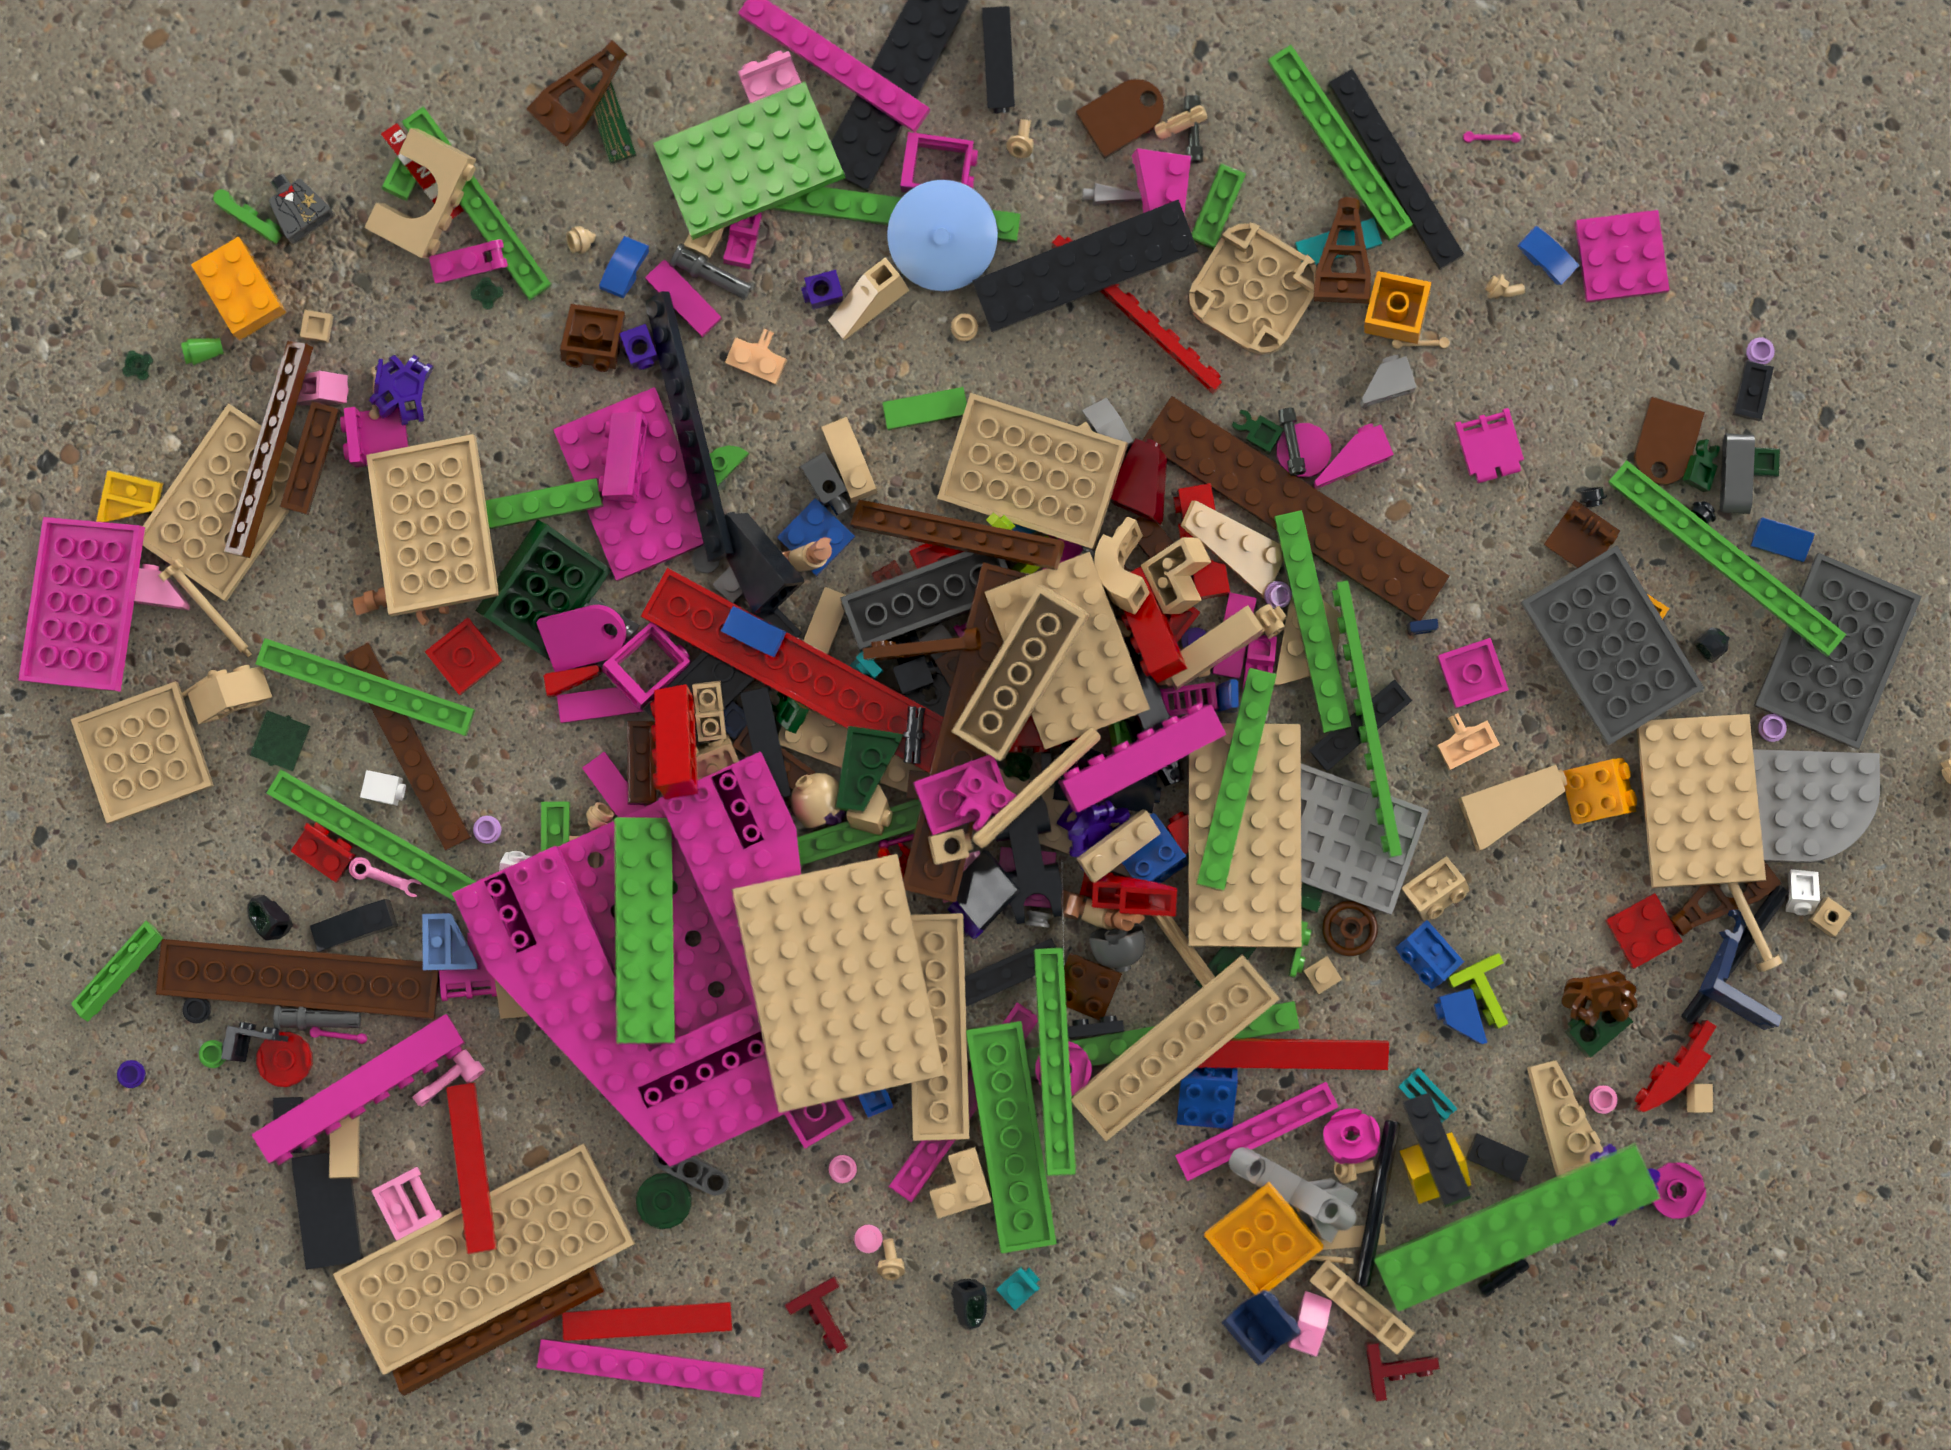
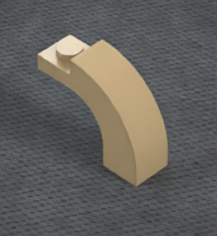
[1094,517,1150,614]

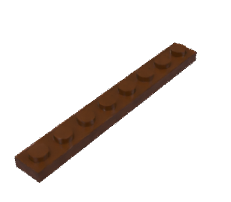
[224,341,313,558]
[850,499,1065,570]
[343,643,471,851]
[392,1266,605,1396]

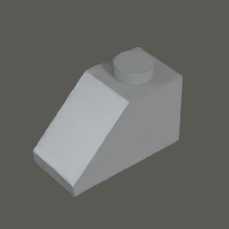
[1360,355,1417,408]
[1082,397,1133,449]

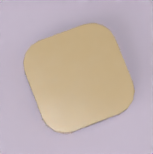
[1189,222,1317,355]

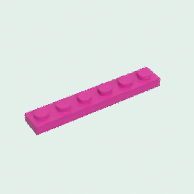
[1175,1082,1339,1181]

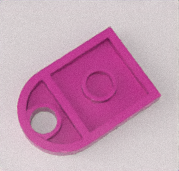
[536,605,626,672]

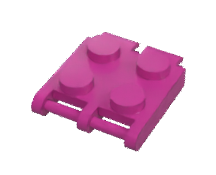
[1455,408,1524,483]
[439,933,497,1001]

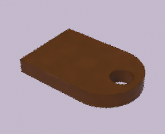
[1076,79,1164,159]
[1634,397,1705,486]

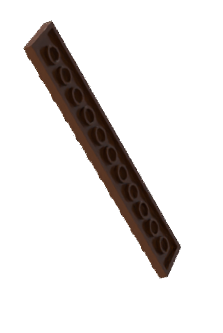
[1142,396,1450,621]
[903,562,1030,903]

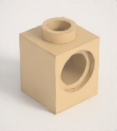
[928,829,972,864]

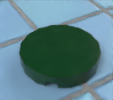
[636,1173,692,1229]

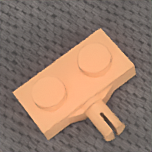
[725,329,787,385]
[1437,713,1500,770]

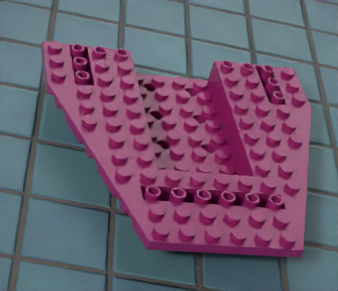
[452,752,801,1167]

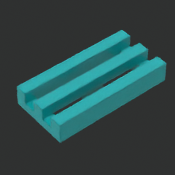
[1398,1068,1458,1122]

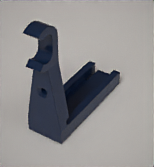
[1699,910,1782,1030]

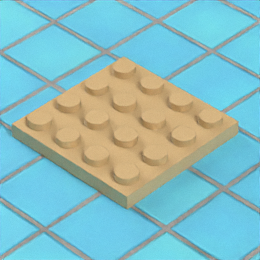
[71,681,214,824]

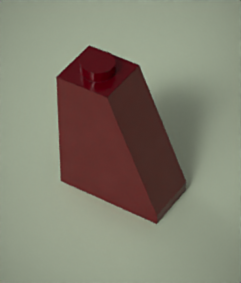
[1110,438,1167,525]

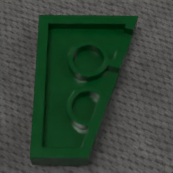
[836,726,904,813]

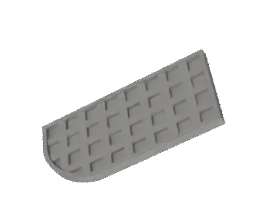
[1753,749,1880,863]
[1301,764,1429,915]

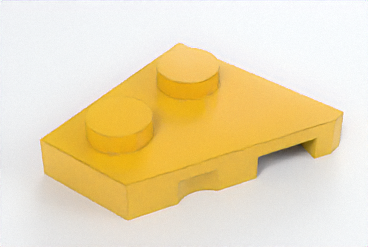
[96,470,163,522]

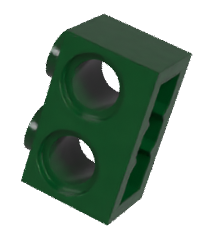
[1565,1003,1634,1058]

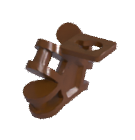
[1561,971,1638,1027]

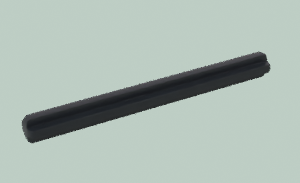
[1681,885,1789,1025]
[1355,1120,1400,1287]

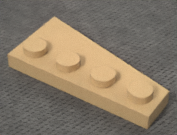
[1181,501,1284,598]
[1527,1060,1603,1177]

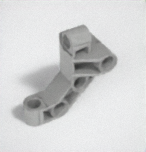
[1229,1147,1358,1243]

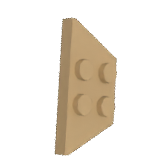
[1274,594,1341,686]

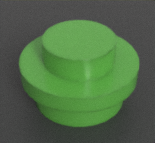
[199,1040,226,1068]

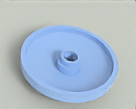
[887,180,998,291]

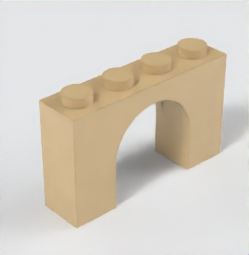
[364,128,476,258]

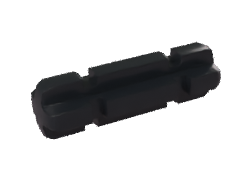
[1478,1258,1530,1297]

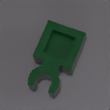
[1232,409,1284,454]
[1683,439,1720,492]
[772,692,809,734]

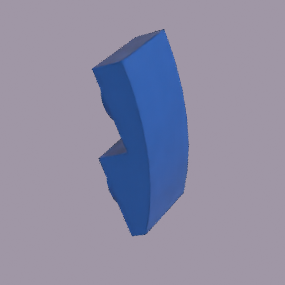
[1517,226,1579,285]
[599,236,649,299]
[721,606,787,657]

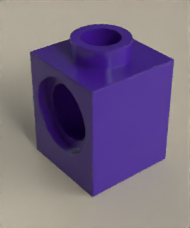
[801,270,844,310]
[620,324,659,370]

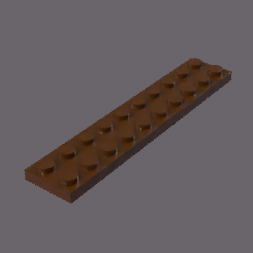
[156,939,439,1019]

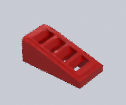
[543,665,602,698]

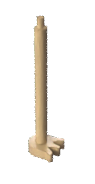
[158,558,252,657]
[1728,883,1783,972]

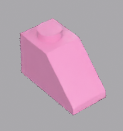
[296,371,349,406]
[134,564,190,610]
[1287,1291,1332,1356]

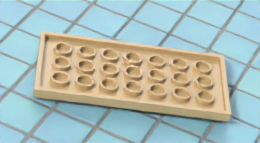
[1188,723,1302,948]

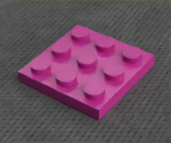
[1575,210,1670,303]

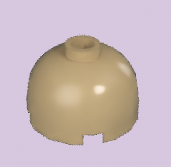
[790,773,840,828]

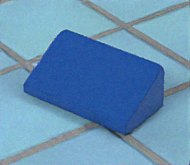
[1750,517,1815,562]

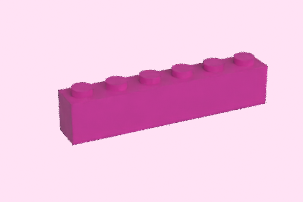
[1059,702,1226,812]

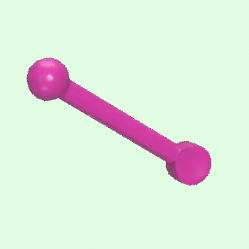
[1463,131,1521,143]
[878,834,914,849]
[309,1027,367,1044]

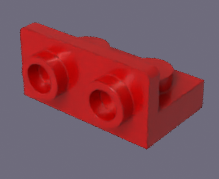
[290,822,356,883]

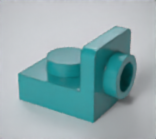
[849,651,884,680]
[996,1266,1040,1310]

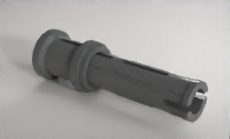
[670,244,752,300]
[274,1005,361,1031]

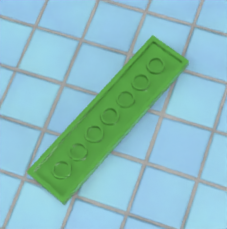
[614,817,675,1044]
[966,1021,1057,1254]

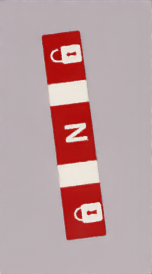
[381,123,464,219]

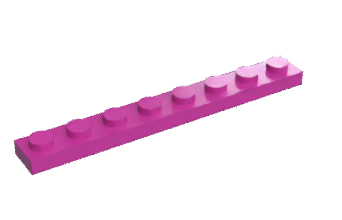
[738,0,930,133]
[537,1338,764,1397]

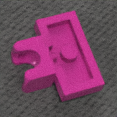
[954,766,1017,831]

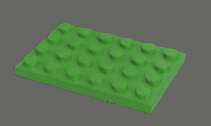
[653,81,845,240]

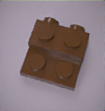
[560,304,625,372]

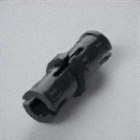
[903,707,926,764]

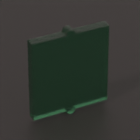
[250,710,311,771]

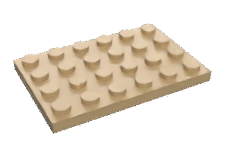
[937,393,1128,549]
[143,403,297,602]
[366,434,499,617]
[985,552,1150,749]
[1637,714,1766,888]

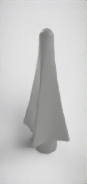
[1082,183,1142,206]

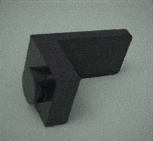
[221,1022,289,1062]

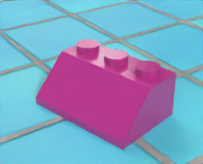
[598,412,648,503]

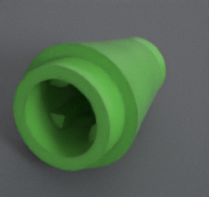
[181,338,224,366]

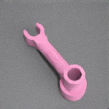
[349,857,421,897]
[412,1049,485,1107]

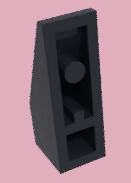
[310,899,398,952]

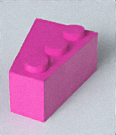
[1131,148,1191,215]

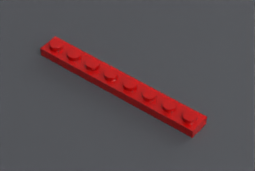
[1052,234,1222,394]

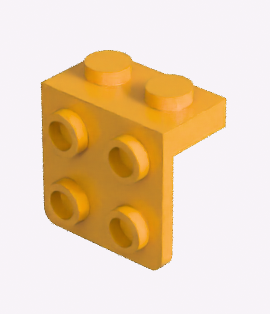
[1563,758,1637,824]

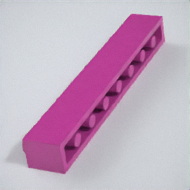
[251,1014,466,1165]

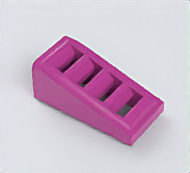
[1160,682,1218,716]

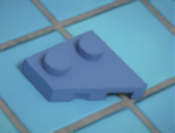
[422,913,478,970]

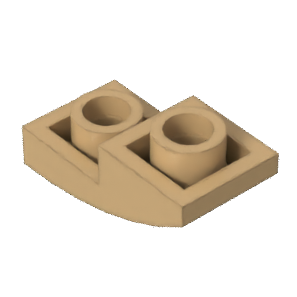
[692,681,727,742]

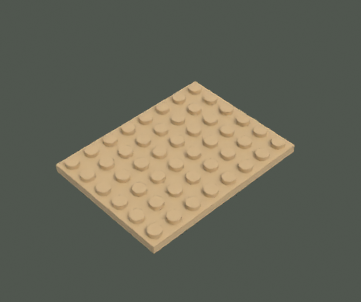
[731,854,944,1112]

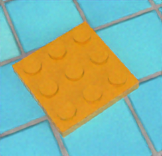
[1204,1182,1324,1295]

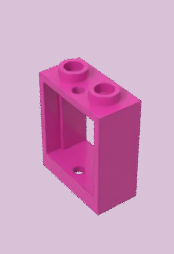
[900,132,978,193]
[602,622,690,711]

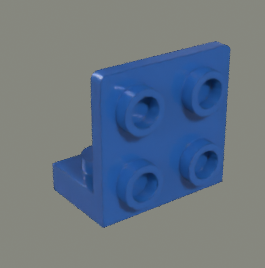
[1122,813,1188,884]
[1177,1067,1238,1129]

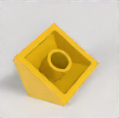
[1399,1132,1471,1204]

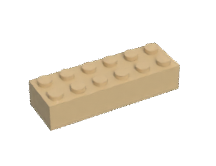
[952,585,1090,761]

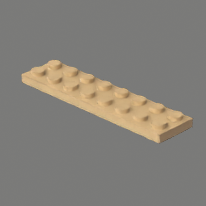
[910,913,970,1141]
[1071,955,1279,1141]

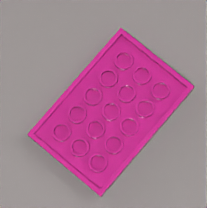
[553,387,704,582]
[18,517,145,692]

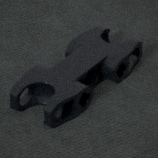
[992,781,1062,924]

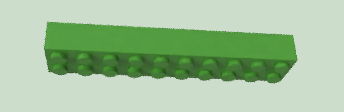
[1374,1143,1660,1312]

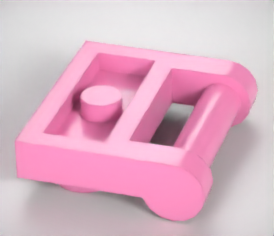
[371,1167,443,1241]

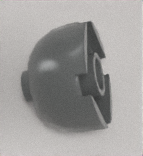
[1089,924,1146,972]

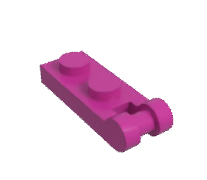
[429,239,508,284]

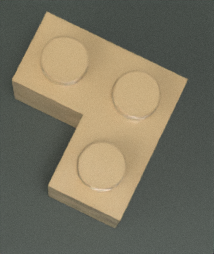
[1141,537,1211,614]
[188,665,272,724]
[929,1147,992,1218]

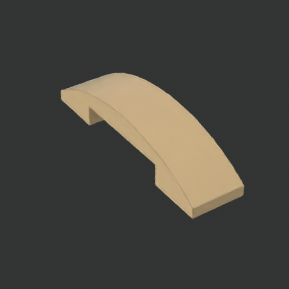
[1309,1259,1415,1355]

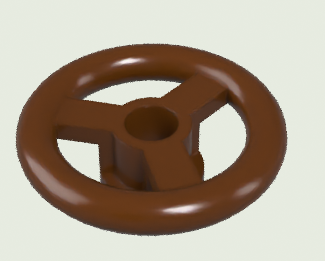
[1322,901,1378,956]

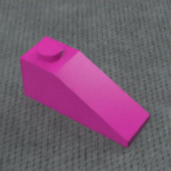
[1313,423,1394,489]

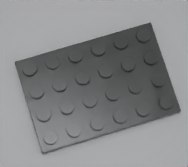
[1521,545,1704,746]
[1754,553,1922,750]

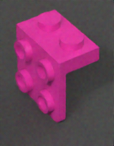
[340,407,408,468]

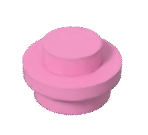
[1589,1085,1617,1114]
[829,1155,857,1183]
[854,1225,882,1253]

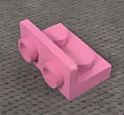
[738,51,801,103]

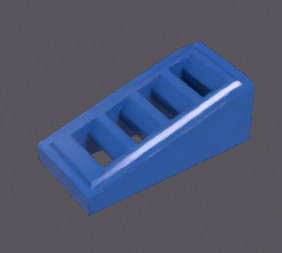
[1216,679,1239,713]

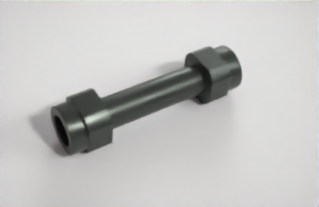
[1184,95,1203,164]
[1278,408,1306,476]

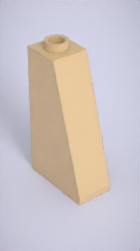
[1164,606,1263,691]
[1458,765,1567,852]

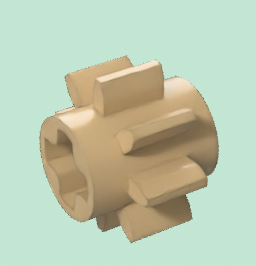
[1254,604,1286,639]

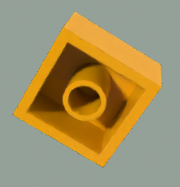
[1364,271,1431,344]

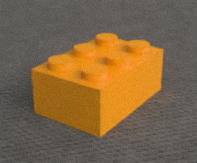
[191,236,287,341]

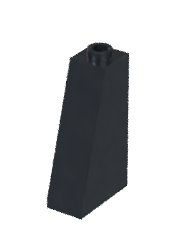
[982,6,1015,113]
[725,512,805,614]
[1053,740,1162,814]

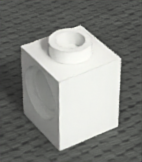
[360,770,406,806]

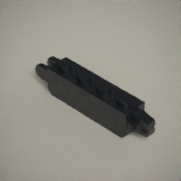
[1123,636,1183,786]

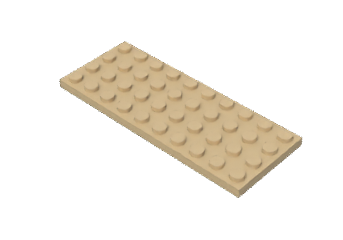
[333,1143,635,1375]

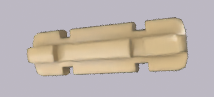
[1155,105,1207,140]

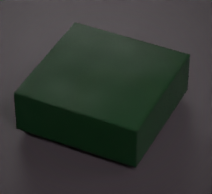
[1754,447,1780,477]

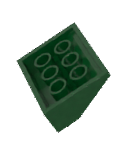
[475,520,612,661]

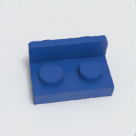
[1395,920,1464,989]

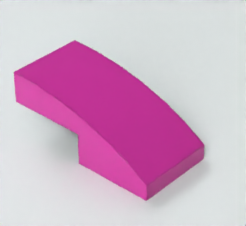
[723,212,762,269]
[1242,635,1277,693]

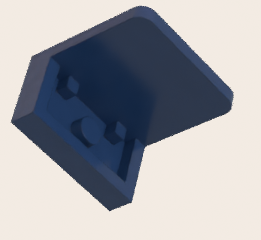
[1221,1290,1301,1366]

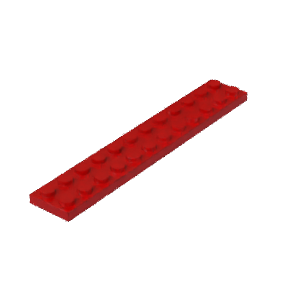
[641,568,943,773]

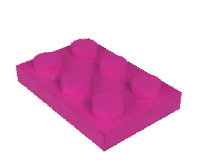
[913,755,1006,835]

